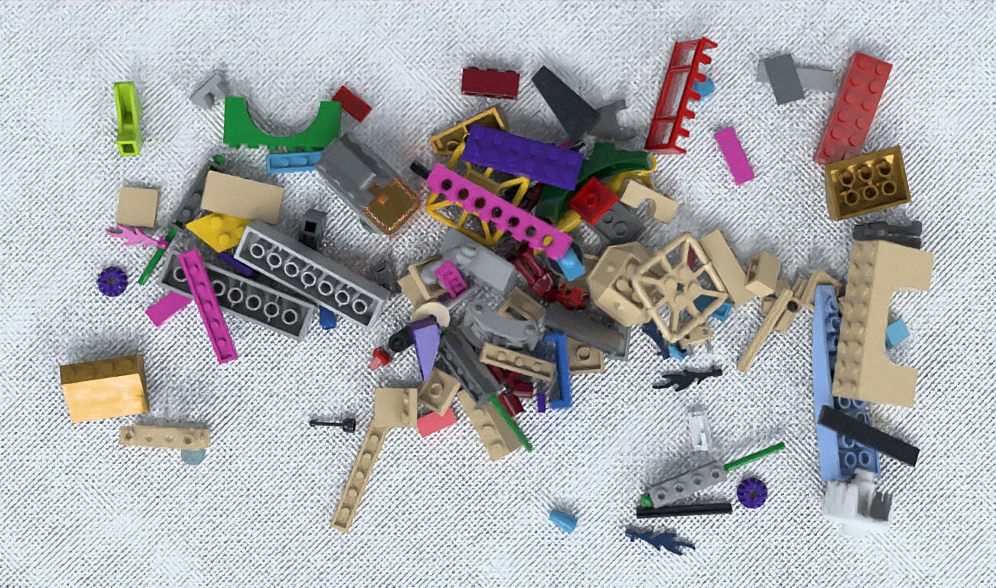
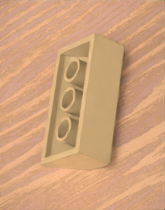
[456,389,523,462]

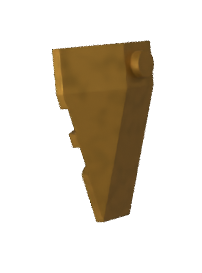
[428,103,511,156]

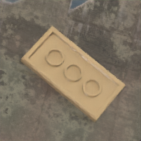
[200,170,284,226]

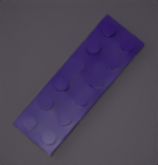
[462,124,584,191]

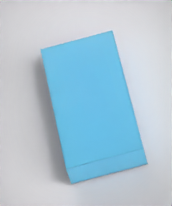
[884,318,910,349]

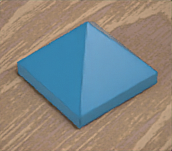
[668,341,688,361]

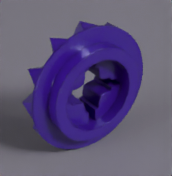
[96,266,128,297]
[737,478,768,509]

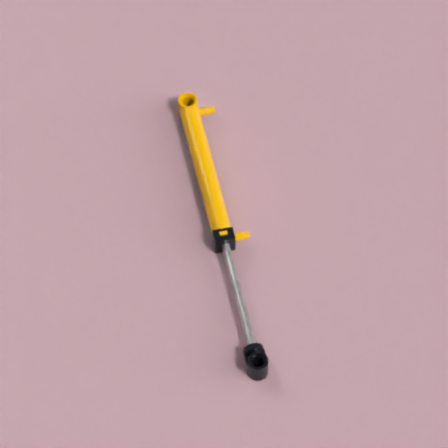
[388,154,657,353]

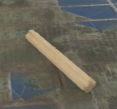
[736,287,793,373]

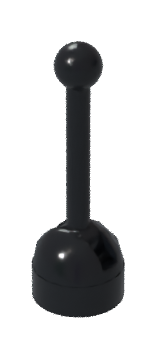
[309,418,356,433]

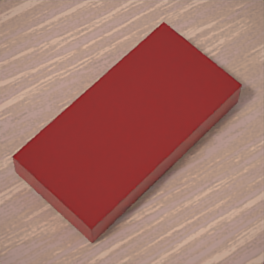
[331,85,372,123]

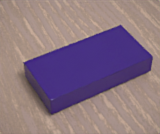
[218,252,259,279]

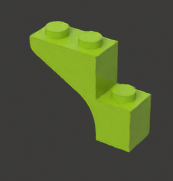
[113,81,143,156]

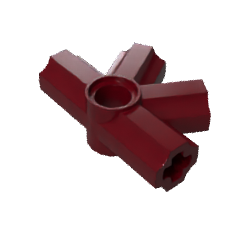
[485,364,534,417]

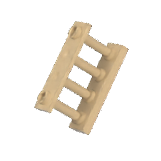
[119,424,211,450]

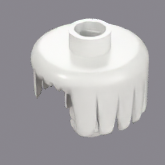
[822,469,896,540]

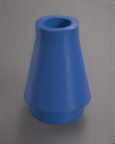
[319,304,338,330]

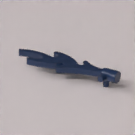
[641,318,670,360]
[625,529,696,555]

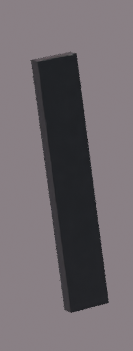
[817,405,920,467]

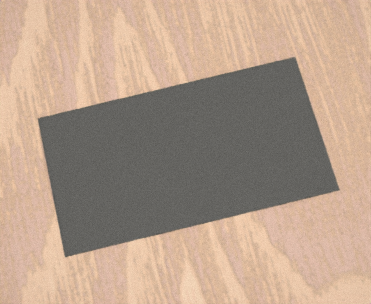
[764,53,805,106]

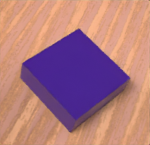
[536,393,546,413]

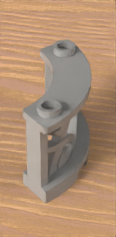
[458,299,543,357]

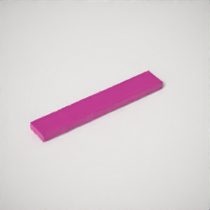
[178,248,239,365]

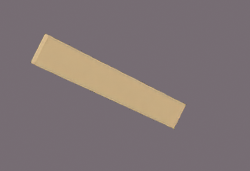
[330,417,390,533]

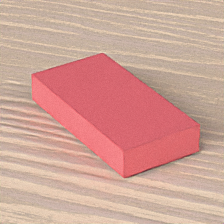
[417,405,457,438]

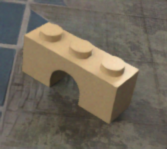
[616,177,679,225]

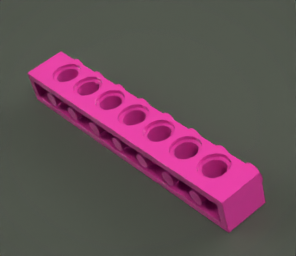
[425,163,573,260]

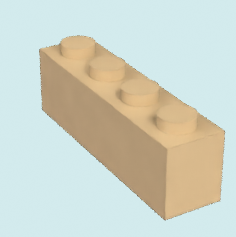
[698,229,757,308]

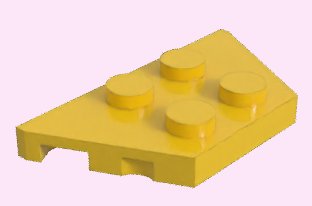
[185,212,253,253]

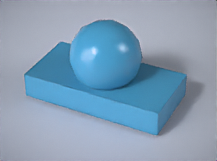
[556,246,586,282]

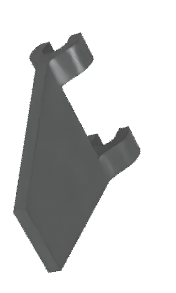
[587,99,636,140]

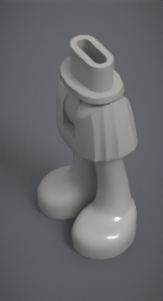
[421,243,479,289]

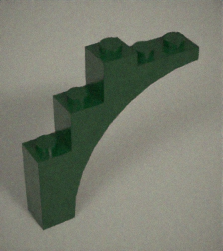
[534,141,652,227]

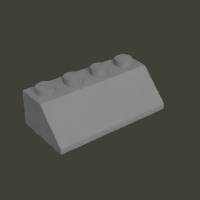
[440,227,518,298]

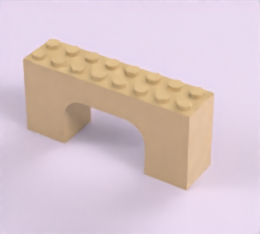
[831,240,935,408]

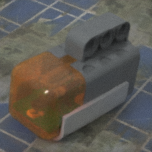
[314,131,423,239]

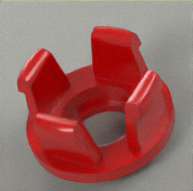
[555,283,589,311]

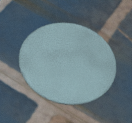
[181,448,206,466]

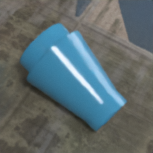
[548,509,579,533]

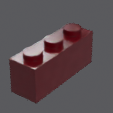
[461,66,520,101]

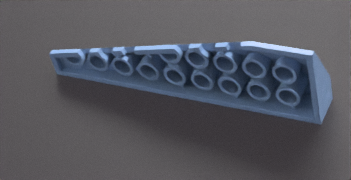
[812,285,881,481]

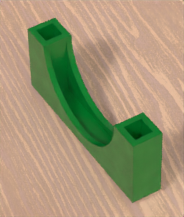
[223,97,342,152]

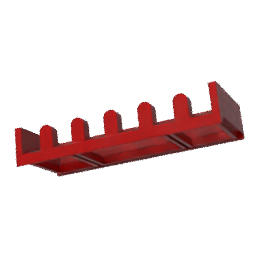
[644,36,718,155]

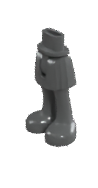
[853,220,922,250]

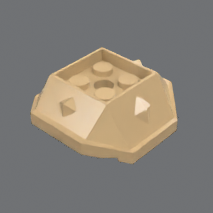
[586,241,665,327]

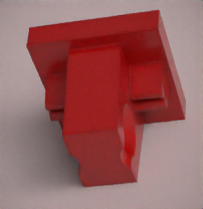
[368,347,394,371]

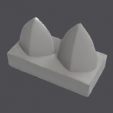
[189,73,229,110]

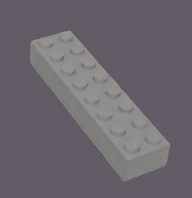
[234,219,391,331]
[156,249,318,342]

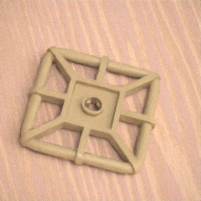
[630,231,728,343]

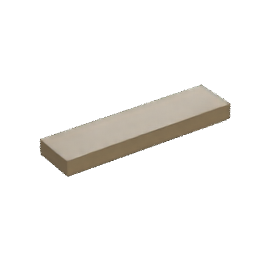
[479,342,557,382]

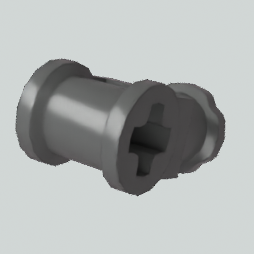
[369,259,402,300]

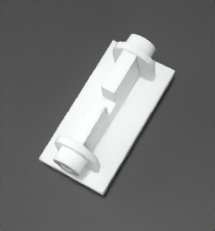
[687,410,713,451]

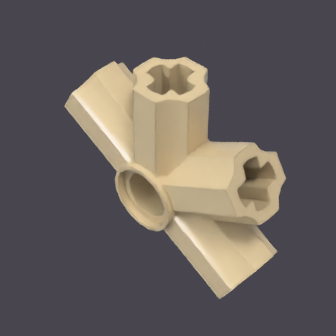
[761,277,809,335]

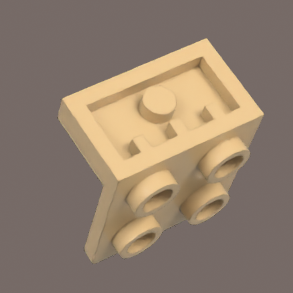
[374,388,418,428]

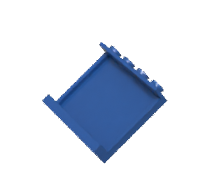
[543,332,573,410]

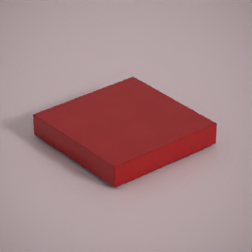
[567,176,619,227]

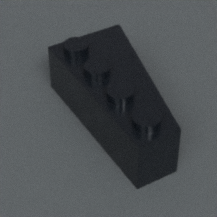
[531,65,602,144]

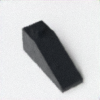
[298,208,328,252]

